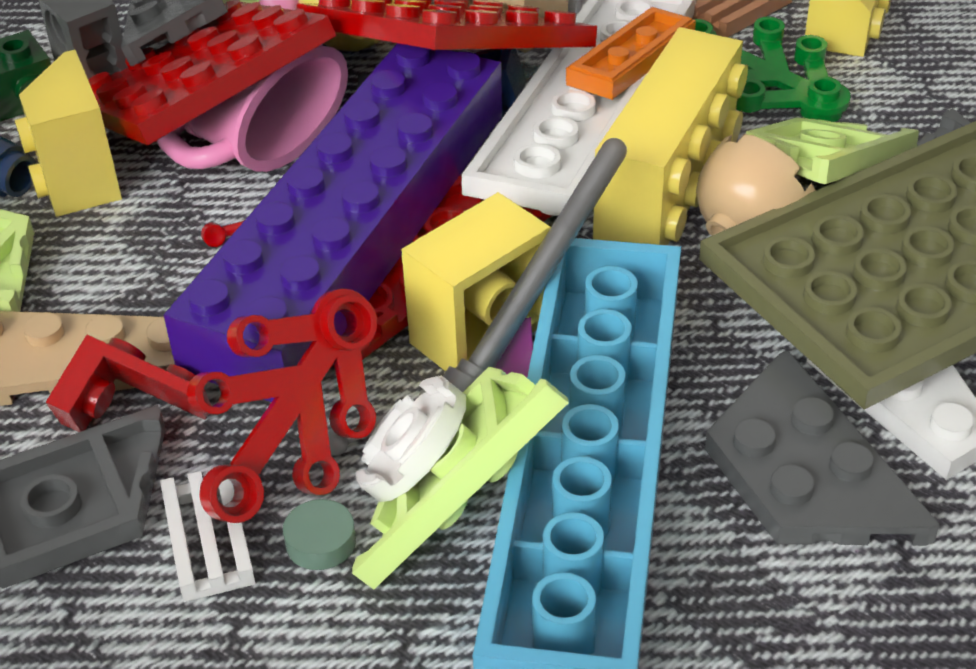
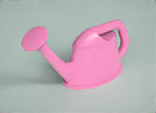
[157,0,348,172]

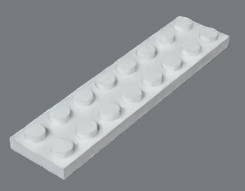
[462,0,696,216]

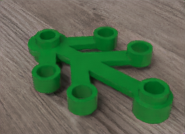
[693,17,851,122]

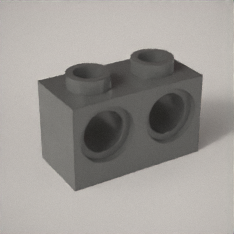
[38,0,128,79]

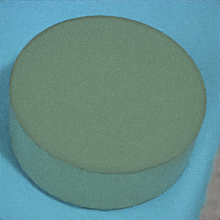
[283,499,356,570]

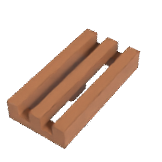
[692,0,792,37]

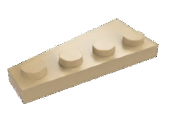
[0,311,175,406]

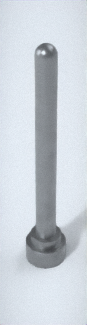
[443,138,627,392]

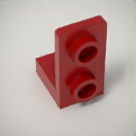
[45,334,211,432]

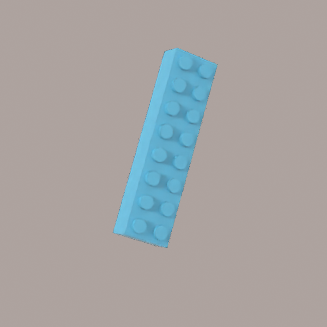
[473,238,681,669]

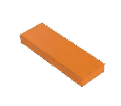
[566,7,696,100]

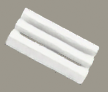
[160,471,255,602]

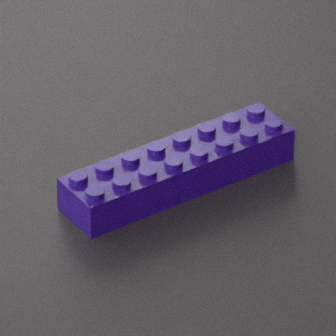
[163,43,502,402]

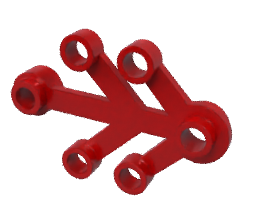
[187,289,377,523]

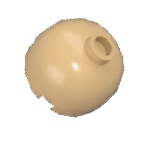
[696,134,816,236]

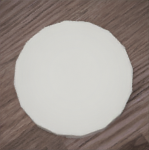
[356,375,466,502]

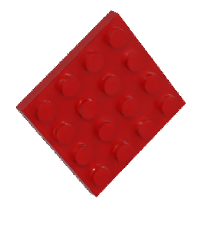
[88,0,337,145]
[297,0,598,50]

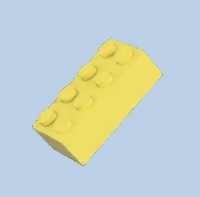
[593,27,748,245]

